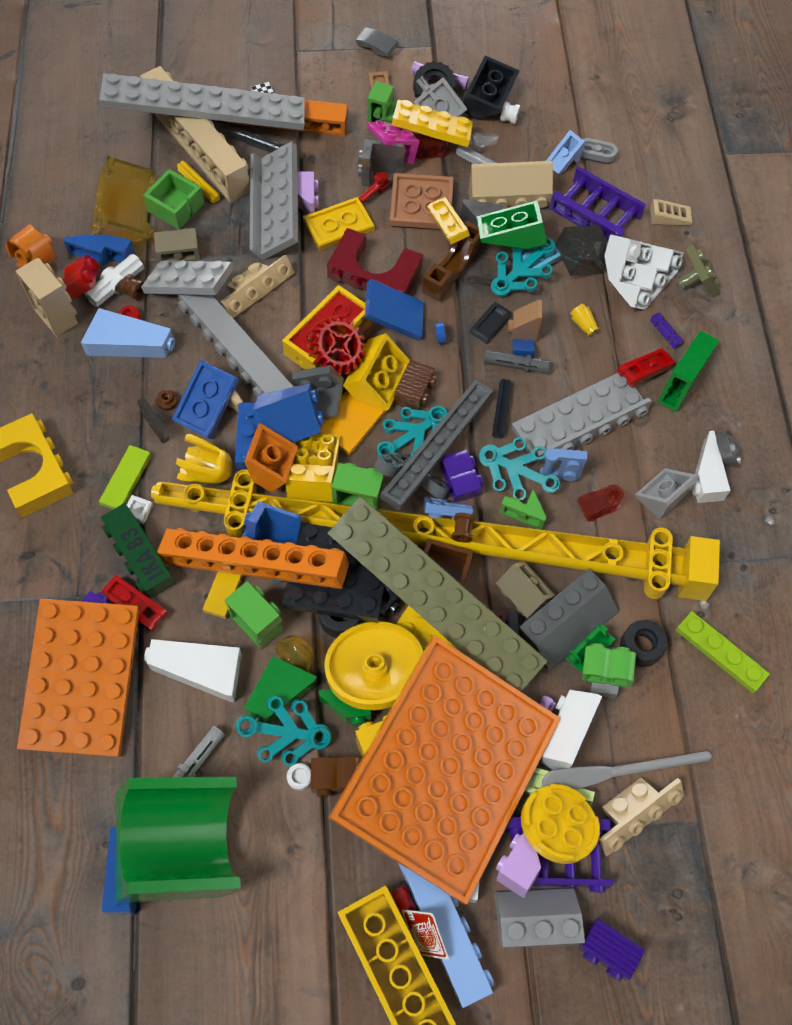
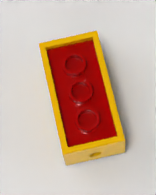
[282,285,366,370]

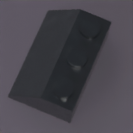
[463,55,520,119]

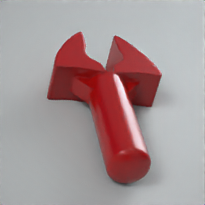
[359,172,390,203]

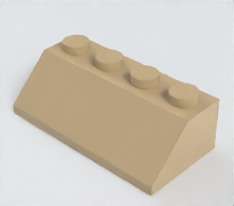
[468,161,553,209]

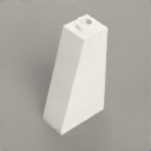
[145,639,242,702]

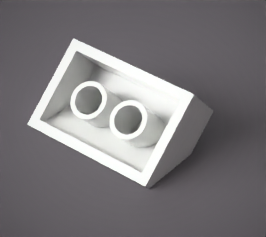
[538,690,602,770]

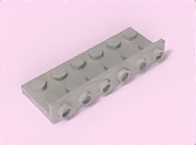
[249,141,298,260]
[511,373,652,466]

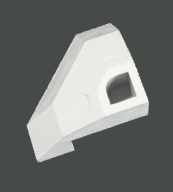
[605,235,684,309]

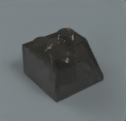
[555,225,608,276]

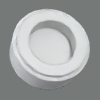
[287,763,311,791]

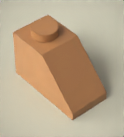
[507,300,542,342]

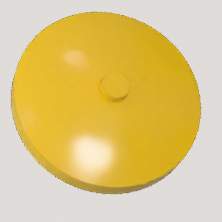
[325,621,423,710]

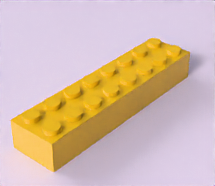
[338,886,456,1025]

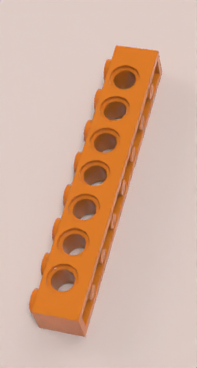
[157,528,349,589]

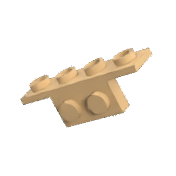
[220,255,295,318]
[599,778,684,857]

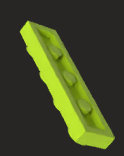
[675,611,770,693]

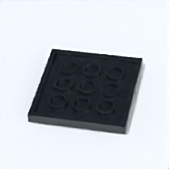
[282,522,385,623]

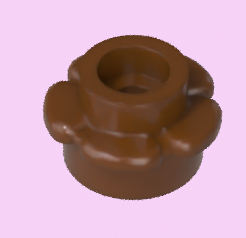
[156,390,178,411]

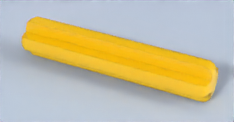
[177,161,220,204]

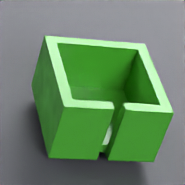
[143,169,204,230]
[331,463,384,509]
[225,581,283,650]

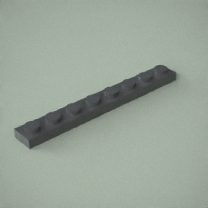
[380,379,494,511]

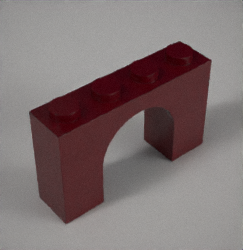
[327,228,423,295]

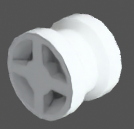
[500,102,520,125]

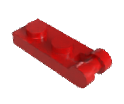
[616,348,676,388]
[101,575,168,633]

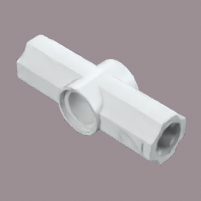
[84,254,144,307]

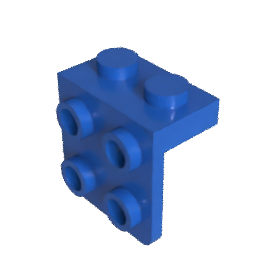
[242,501,302,544]

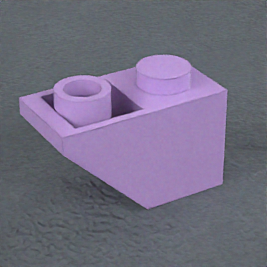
[297,172,319,214]
[496,832,541,898]

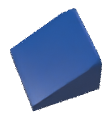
[512,339,535,358]

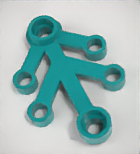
[491,238,555,297]
[377,406,448,458]
[479,437,561,502]
[235,695,332,766]

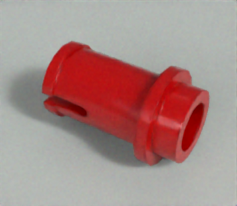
[391,885,418,923]

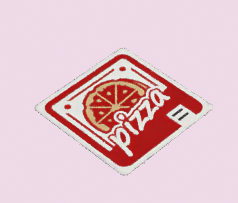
[402,910,449,960]

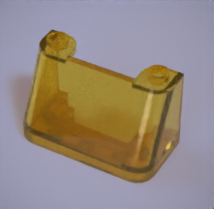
[90,156,157,243]

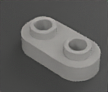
[581,138,618,163]

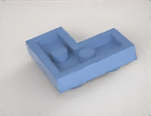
[423,497,473,520]

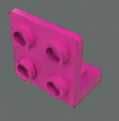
[367,120,420,164]

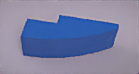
[63,234,135,266]

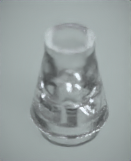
[468,133,498,152]

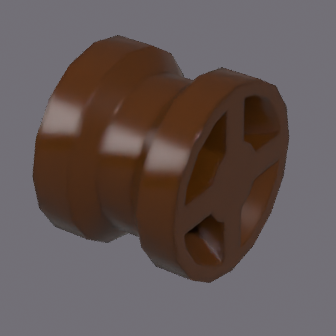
[120,274,144,300]

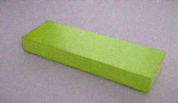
[99,445,151,510]

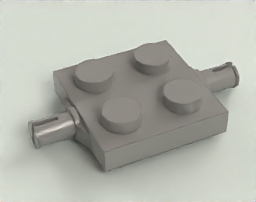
[413,76,467,117]

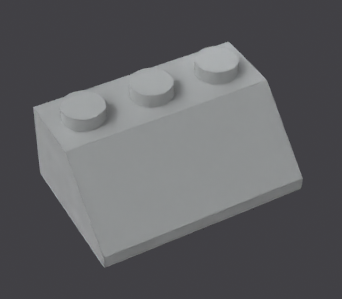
[495,888,585,949]

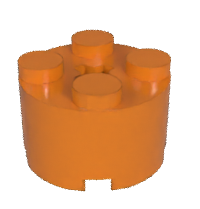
[5,224,57,268]

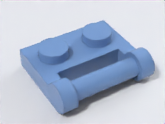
[540,448,587,481]

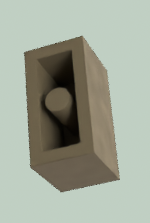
[154,228,200,263]
[496,561,555,619]

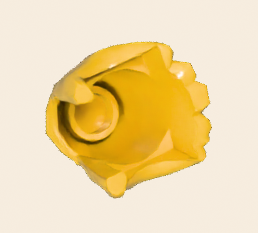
[176,434,233,484]

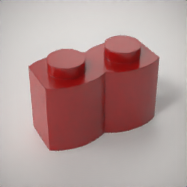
[62,254,99,300]

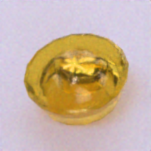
[276,635,314,672]

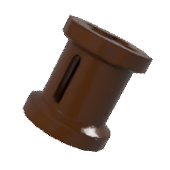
[451,513,475,543]

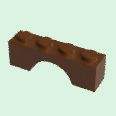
[422,221,483,302]

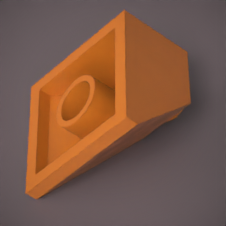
[244,423,298,493]

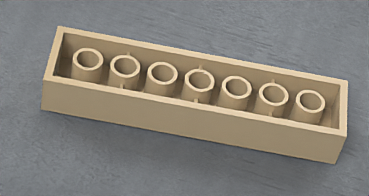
[140,66,250,204]

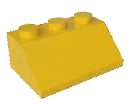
[343,333,410,411]

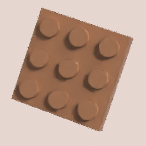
[390,173,453,229]

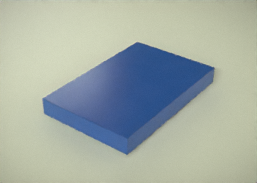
[365,279,424,340]
[172,360,240,439]

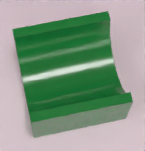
[115,777,241,903]

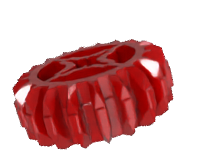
[306,316,367,375]

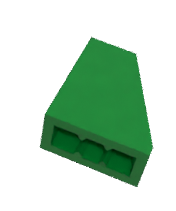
[244,656,318,724]

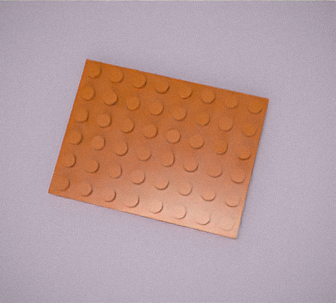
[328,636,561,905]

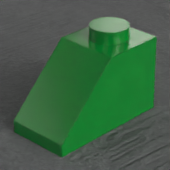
[319,689,371,727]

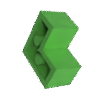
[367,81,397,123]

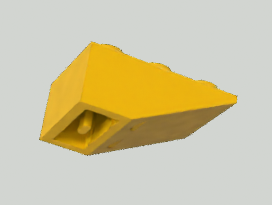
[286,434,340,502]

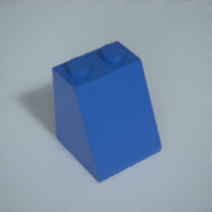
[252,383,325,443]

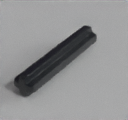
[492,379,512,439]

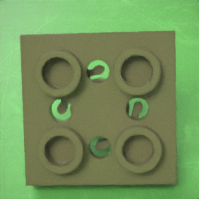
[677,244,721,297]

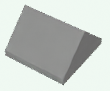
[635,468,699,520]

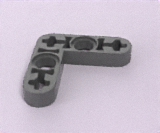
[374,452,450,499]

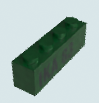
[101,503,176,598]

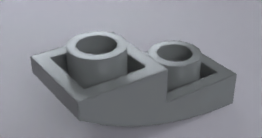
[356,27,399,57]

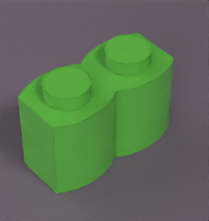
[582,644,636,687]

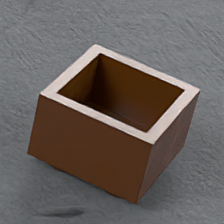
[424,538,474,586]

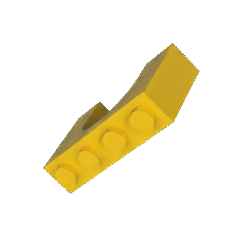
[0,413,74,518]

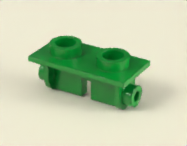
[565,624,616,673]

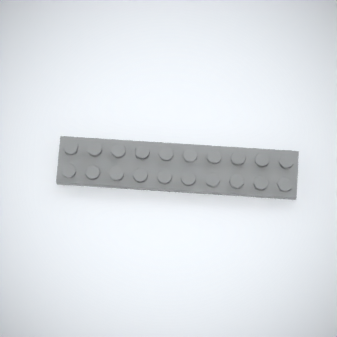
[100,73,304,130]

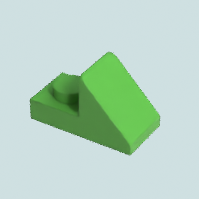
[499,490,546,530]

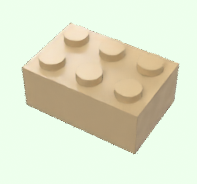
[16,258,78,337]

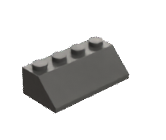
[519,569,618,671]

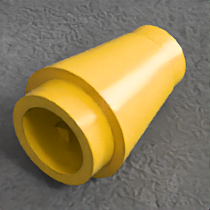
[570,304,599,336]

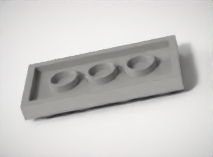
[141,260,234,295]

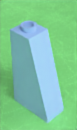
[81,308,175,358]

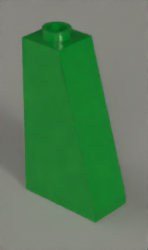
[657,330,719,412]

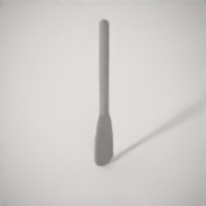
[542,751,712,790]

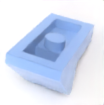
[546,130,585,176]

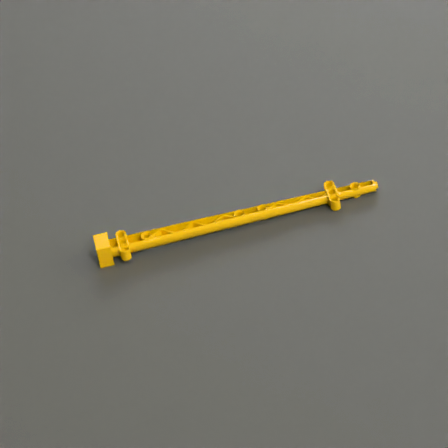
[151,470,720,601]

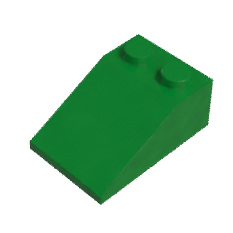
[477,200,547,249]

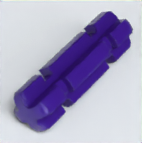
[650,312,684,349]

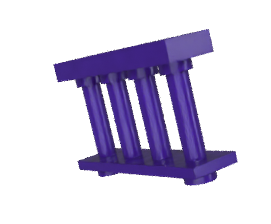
[549,166,646,243]
[503,817,613,893]

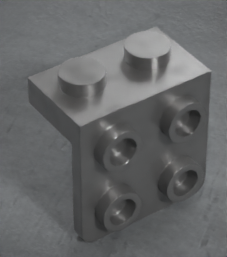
[358,139,405,186]

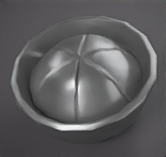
[716,429,741,466]

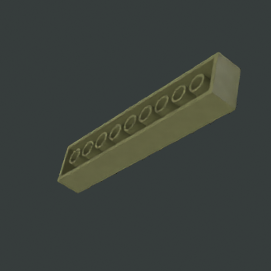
[328,497,547,692]

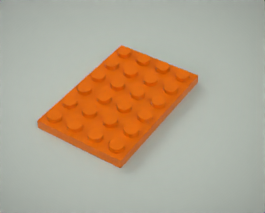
[17,599,140,757]

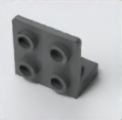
[292,365,344,419]

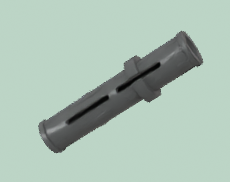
[484,349,550,374]

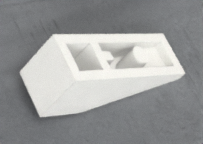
[692,431,730,503]

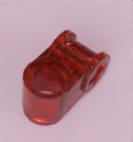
[414,133,450,160]
[577,485,624,522]

